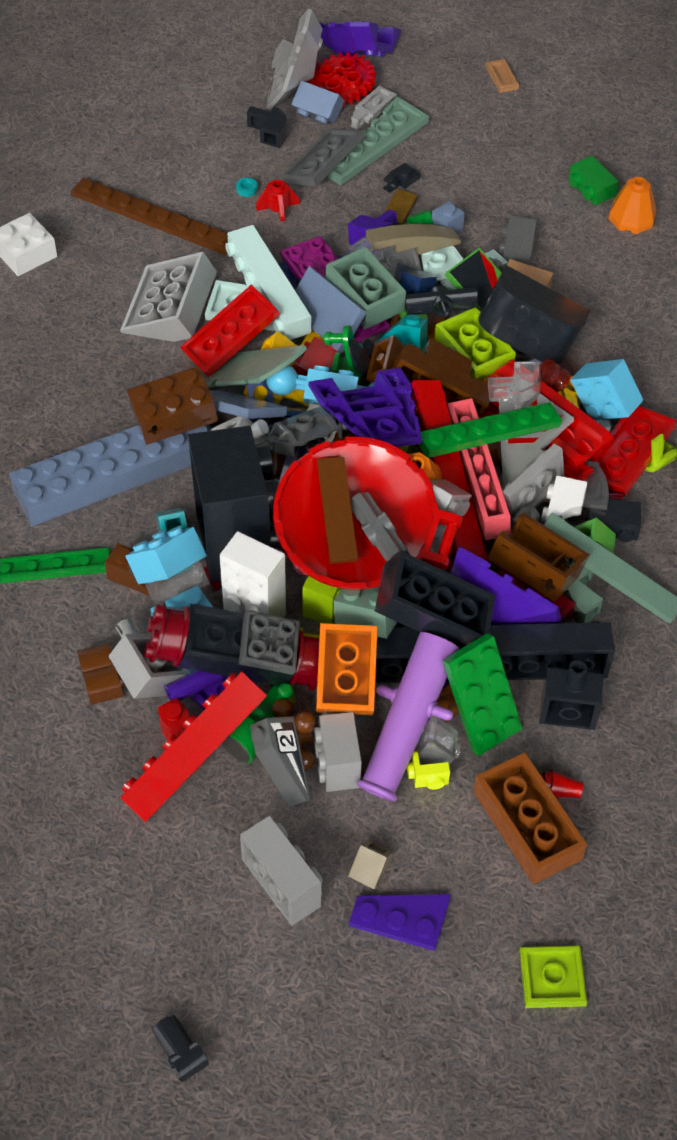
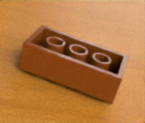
[473,752,587,885]

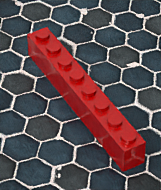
[411,380,489,573]

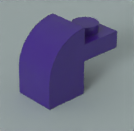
[348,210,398,249]

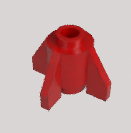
[256,180,300,221]

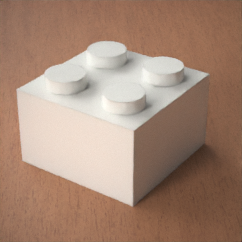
[0,213,57,276]

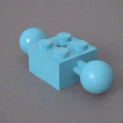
[266,365,375,405]

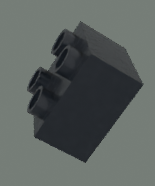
[188,425,283,582]

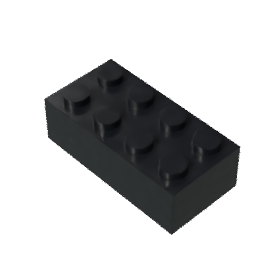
[374,551,495,649]

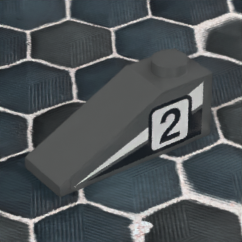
[250,717,311,807]

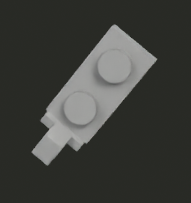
[351,86,397,130]

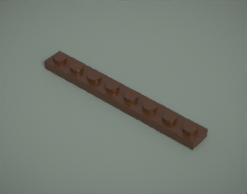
[71,177,228,256]

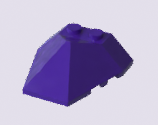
[319,22,401,57]
[308,368,422,447]
[450,547,563,625]

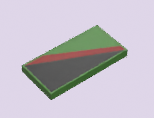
[445,248,501,312]

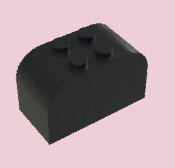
[478,265,590,365]

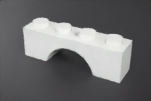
[541,476,587,565]

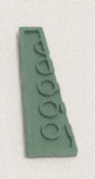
[327,97,429,186]

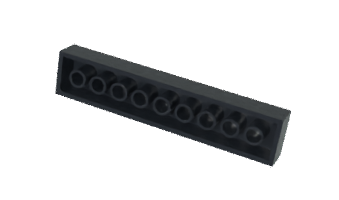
[375,621,615,684]

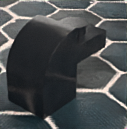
[247,106,287,148]

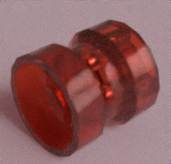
[536,359,570,392]

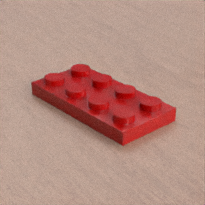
[180,285,280,378]
[590,406,676,496]

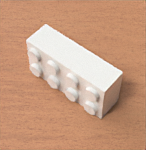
[220,531,286,618]

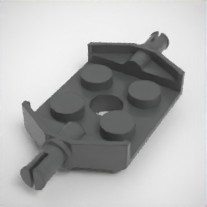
[256,407,343,457]

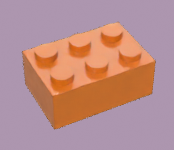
[316,623,377,715]

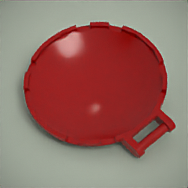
[273,437,463,590]

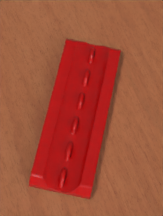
[482,359,613,469]

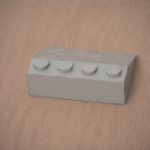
[120,252,217,342]

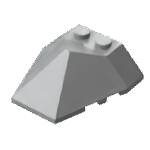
[267,8,323,109]

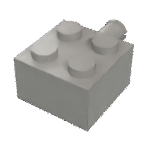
[109,619,190,699]
[314,712,361,792]

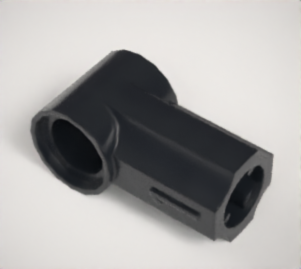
[152,1015,209,1083]

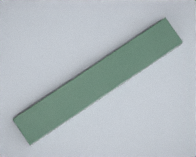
[544,513,677,623]

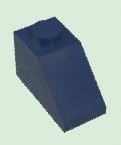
[394,263,437,294]

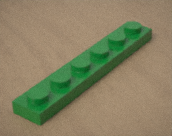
[419,402,562,458]

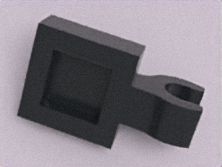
[383,163,420,193]

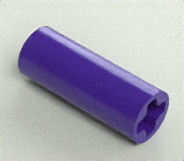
[164,671,223,701]

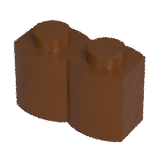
[77,642,126,705]

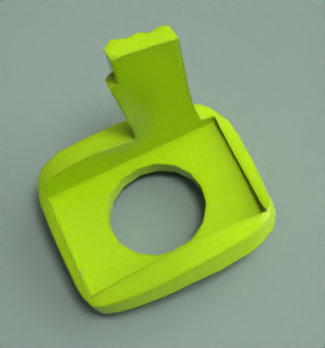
[645,433,677,472]

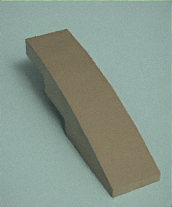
[366,224,461,255]

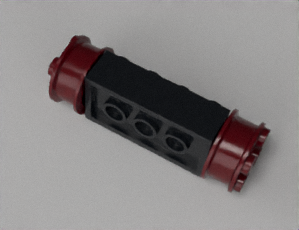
[144,601,320,691]

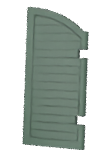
[204,345,307,387]

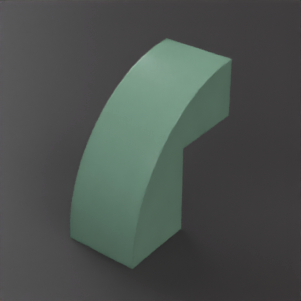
[564,559,603,623]

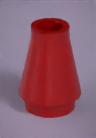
[541,770,583,798]

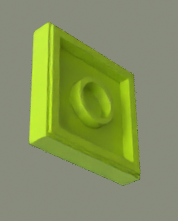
[519,945,587,1008]

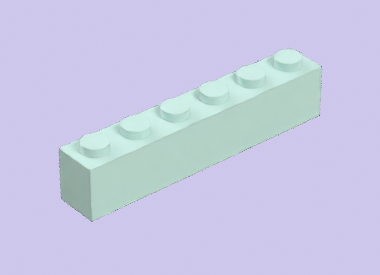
[225,225,311,340]

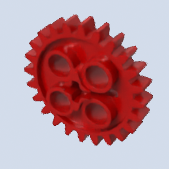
[308,52,376,107]

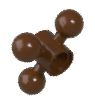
[272,698,316,771]

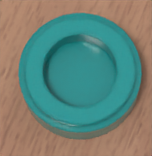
[236,177,258,197]

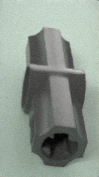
[350,492,410,562]

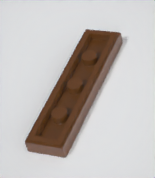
[317,457,358,564]

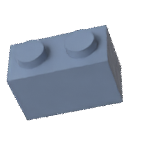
[291,81,344,125]

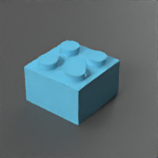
[570,359,643,420]
[125,526,207,584]

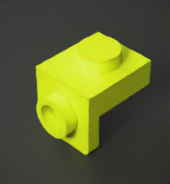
[406,751,450,790]

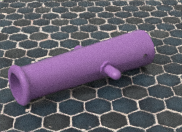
[357,632,460,802]

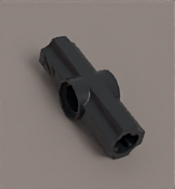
[405,286,478,317]

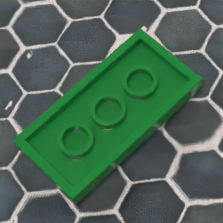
[442,633,522,757]

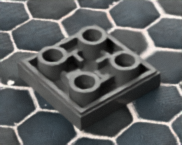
[239,610,300,675]

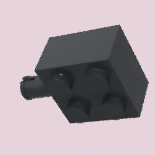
[539,660,603,730]

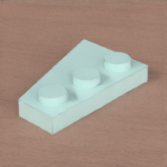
[421,246,463,281]

